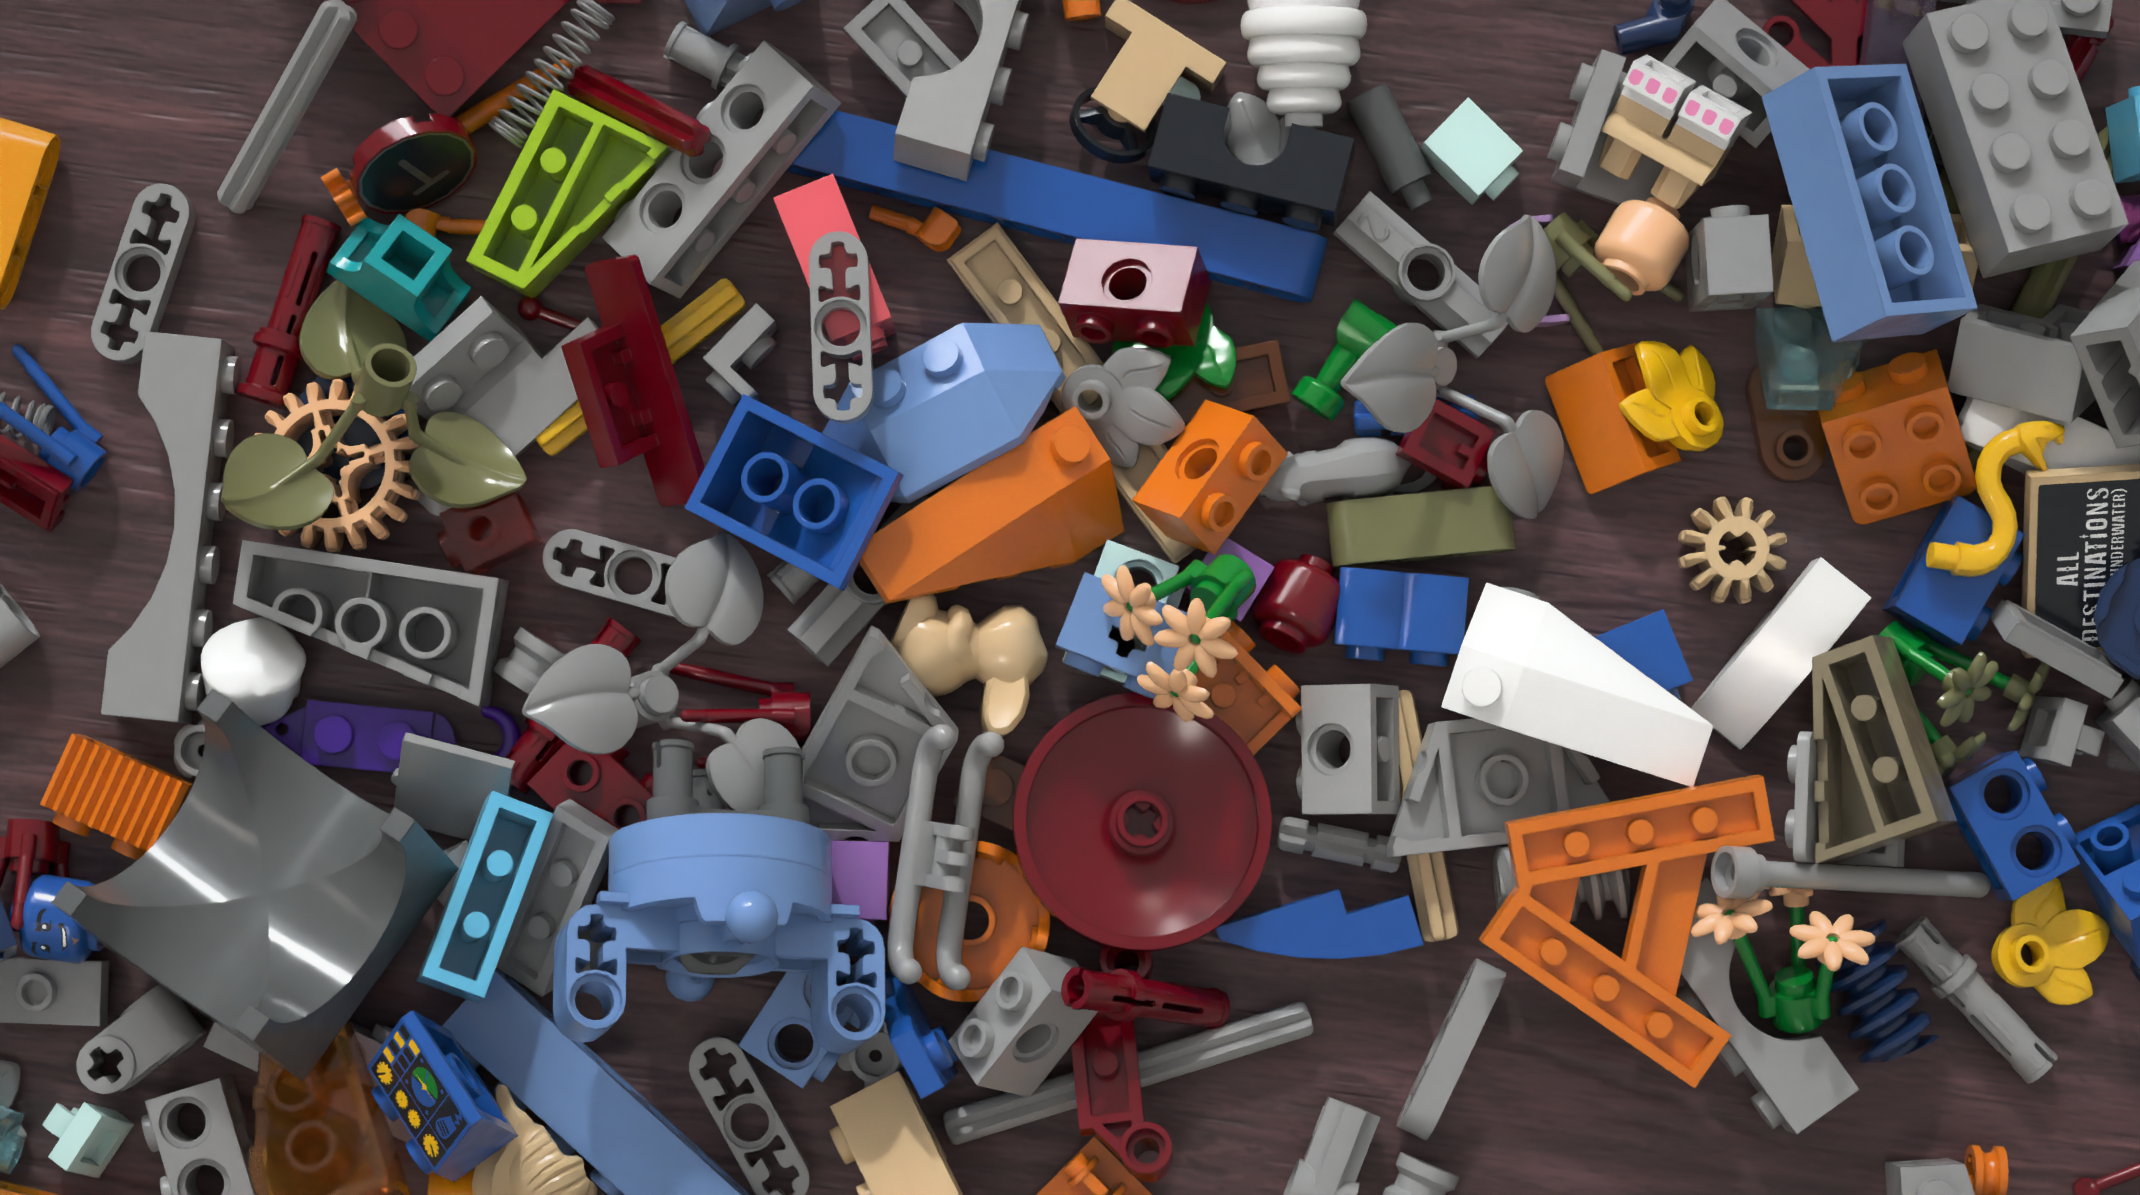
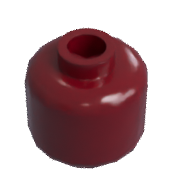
[1252,554,1340,653]

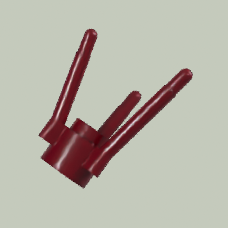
[669,663,811,768]
[0,819,70,931]

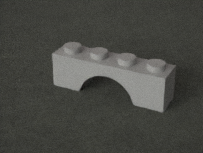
[893,0,1029,181]
[1676,877,1859,1135]

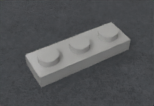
[496,799,619,997]

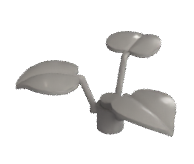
[1340,214,1564,519]
[522,532,805,811]

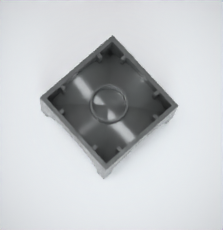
[51,689,459,1082]

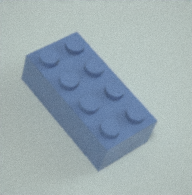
[1762,64,1978,342]

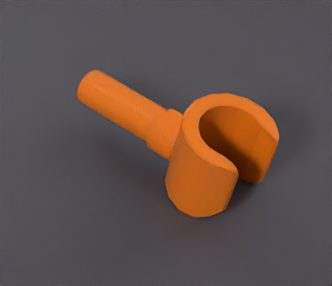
[869,204,962,253]
[405,208,486,237]

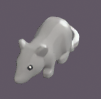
[1257,437,1437,507]

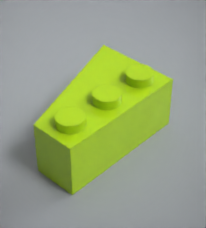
[466,89,671,298]

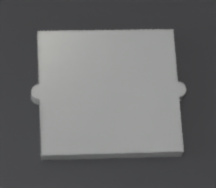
[391,732,515,840]

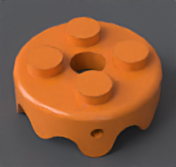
[889,841,1050,1002]

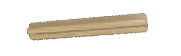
[1399,690,1459,942]

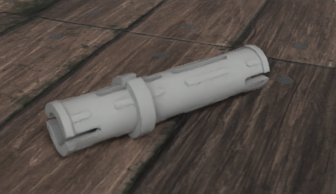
[1895,916,2058,1084]

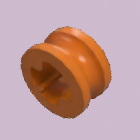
[1964,1145,2009,1195]

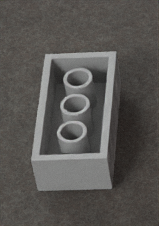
[1902,0,2129,278]

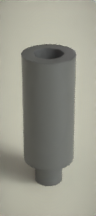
[1346,84,1433,212]

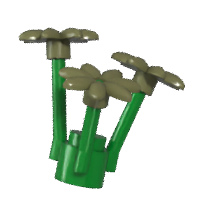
[1878,620,2050,778]

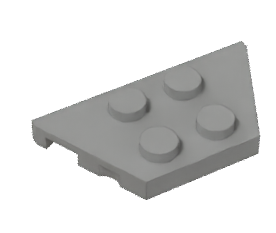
[802,625,959,842]
[1386,718,1610,858]

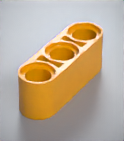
[0,117,61,310]

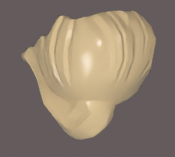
[471,1084,597,1195]

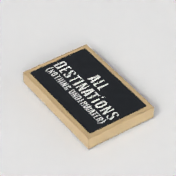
[2020,463,2140,658]

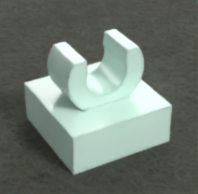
[42,1102,134,1178]

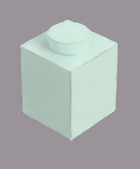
[1420,97,1523,205]

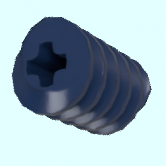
[1815,919,1939,1064]

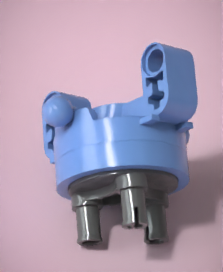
[553,739,885,1054]

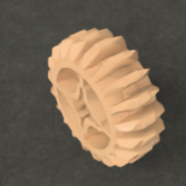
[254,379,420,554]

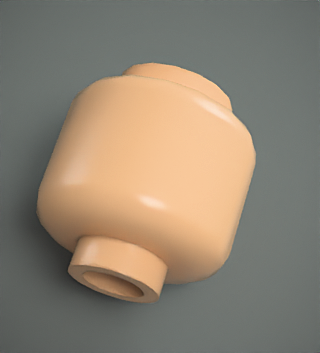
[1594,197,1689,296]

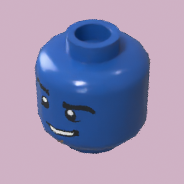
[9,875,104,964]

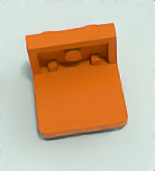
[1814,349,1976,525]

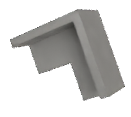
[1948,304,2096,423]

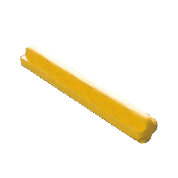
[535,278,746,456]

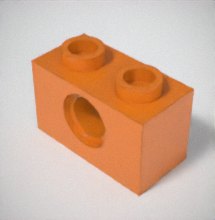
[1132,400,1288,555]

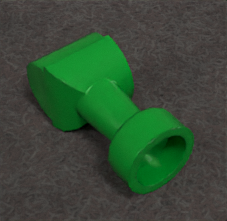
[1291,298,1397,423]

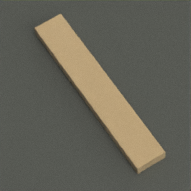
[947,222,1197,565]

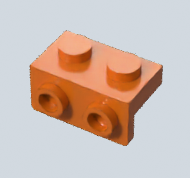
[1195,621,1302,756]

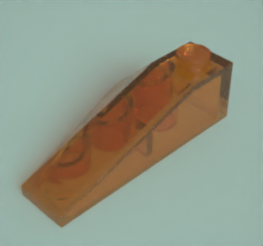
[249,1018,410,1195]

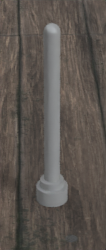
[1711,846,1991,899]

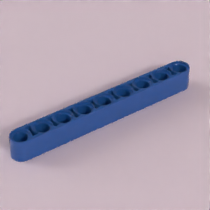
[786,110,1328,303]

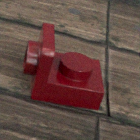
[1396,399,1496,490]

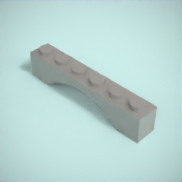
[101,331,241,724]

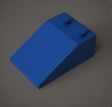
[685,394,904,591]

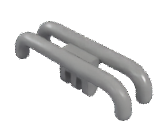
[887,724,1005,990]

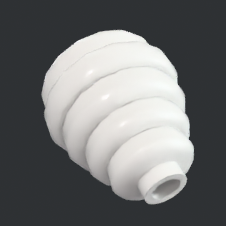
[1241,0,1367,128]

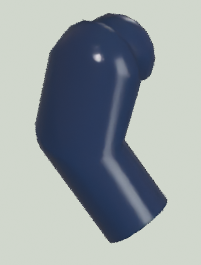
[1613,0,1695,56]

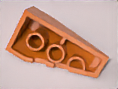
[859,406,1125,604]

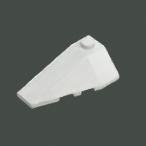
[1441,583,1714,787]

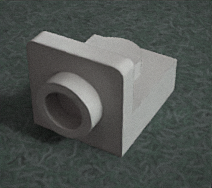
[703,303,778,406]

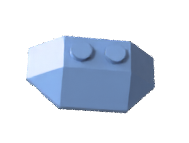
[822,322,1066,504]

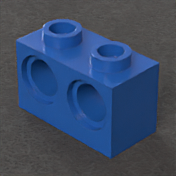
[1944,751,2080,901]

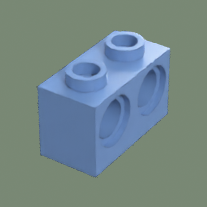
[738,960,860,1089]

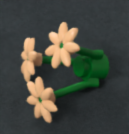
[1101,554,1256,722]
[1691,887,1875,1034]

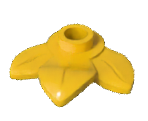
[1619,341,1724,451]
[1991,878,2110,1006]

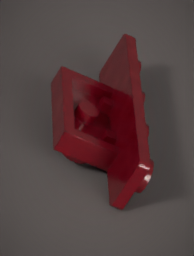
[561,254,705,507]

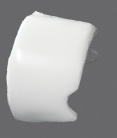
[201,617,306,726]

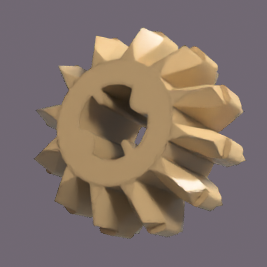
[1678,497,1787,604]

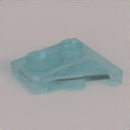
[1753,307,1873,410]

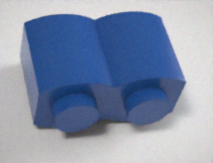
[1333,567,1469,667]

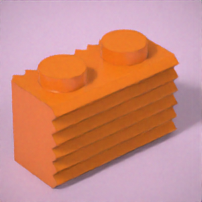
[40,733,194,860]

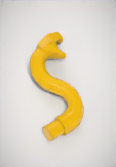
[1926,420,2065,577]

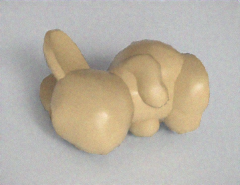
[890,594,1048,737]

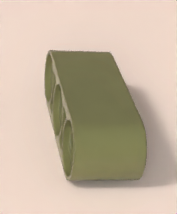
[1326,486,1516,568]

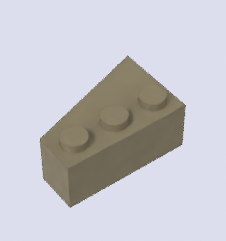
[1812,635,1957,864]

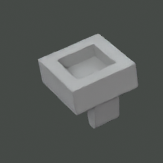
[2019,696,2105,767]

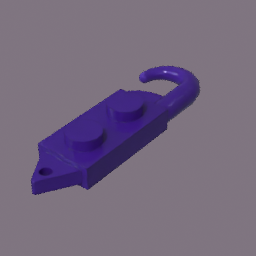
[263,700,521,773]

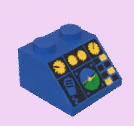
[367,1010,518,1182]

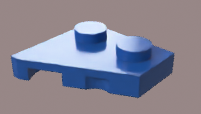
[885,970,960,1099]

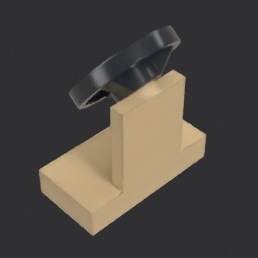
[1069,0,1226,164]

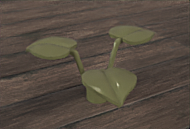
[221,280,527,530]

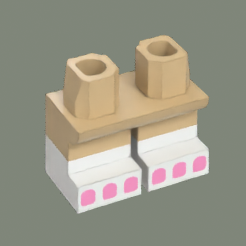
[1598,54,1753,209]

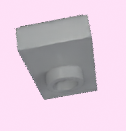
[0,957,109,1026]

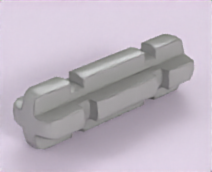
[1277,817,1402,873]

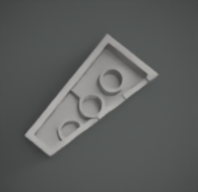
[233,540,509,707]

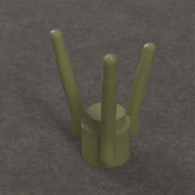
[1544,211,1684,356]

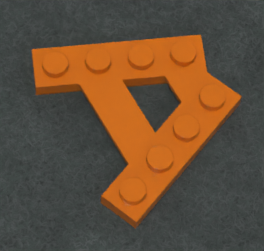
[1479,774,1775,1089]

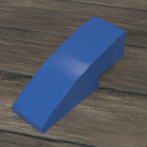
[1214,889,1424,959]

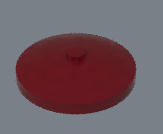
[1012,692,1272,952]

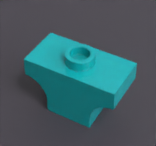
[327,214,471,342]

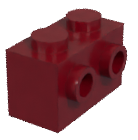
[527,743,653,830]

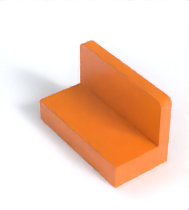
[1545,342,1682,494]

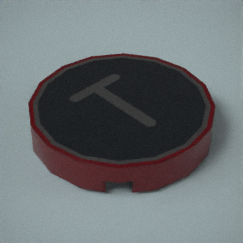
[349,114,477,214]

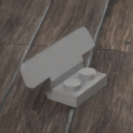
[404,296,599,516]

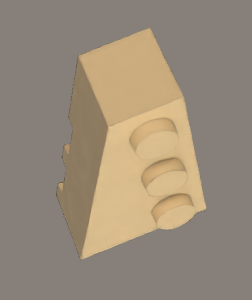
[829,1071,966,1195]

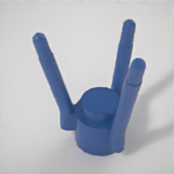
[0,344,108,492]

